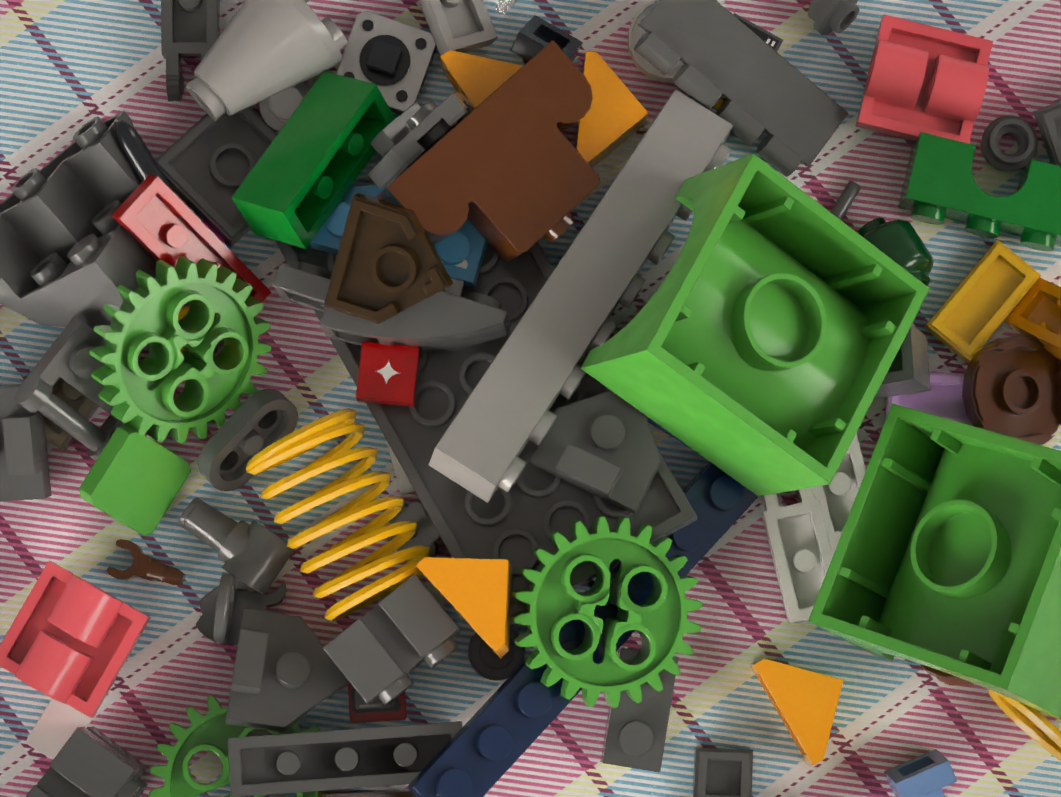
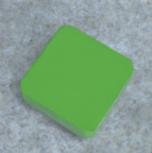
[79,424,191,536]

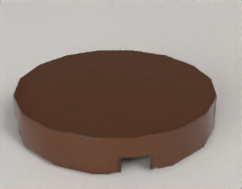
[962,335,1061,445]

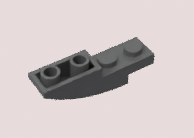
[273,262,511,351]

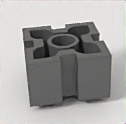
[323,574,461,705]
[26,726,149,797]

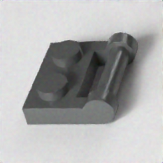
[15,316,150,461]

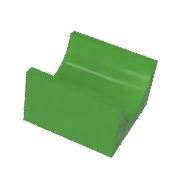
[580,153,930,497]
[808,403,1061,720]

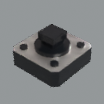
[336,11,437,115]

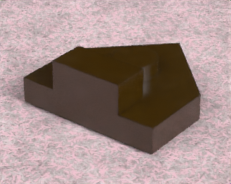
[324,193,453,324]

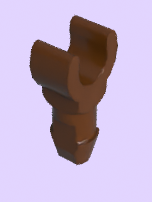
[106,539,186,585]

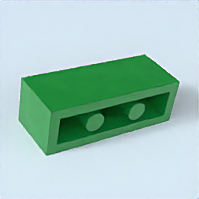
[231,71,395,249]

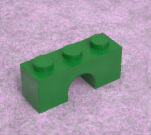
[898,132,1061,251]

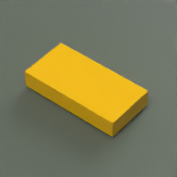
[924,239,1041,363]

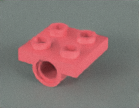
[856,15,993,144]
[0,561,151,718]

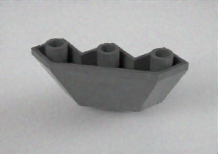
[0,111,157,330]

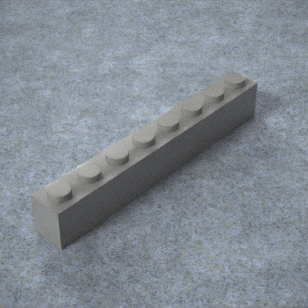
[429,89,733,503]

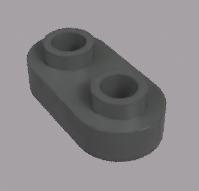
[198,388,298,491]

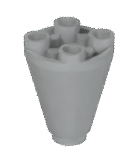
[186,0,348,120]

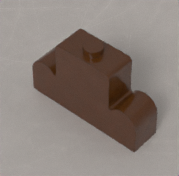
[375,40,600,261]

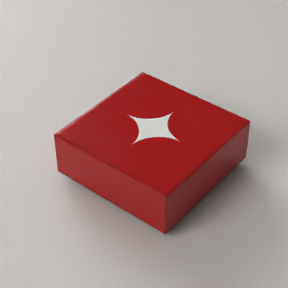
[356,341,421,407]

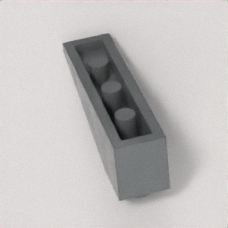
[227,721,463,797]

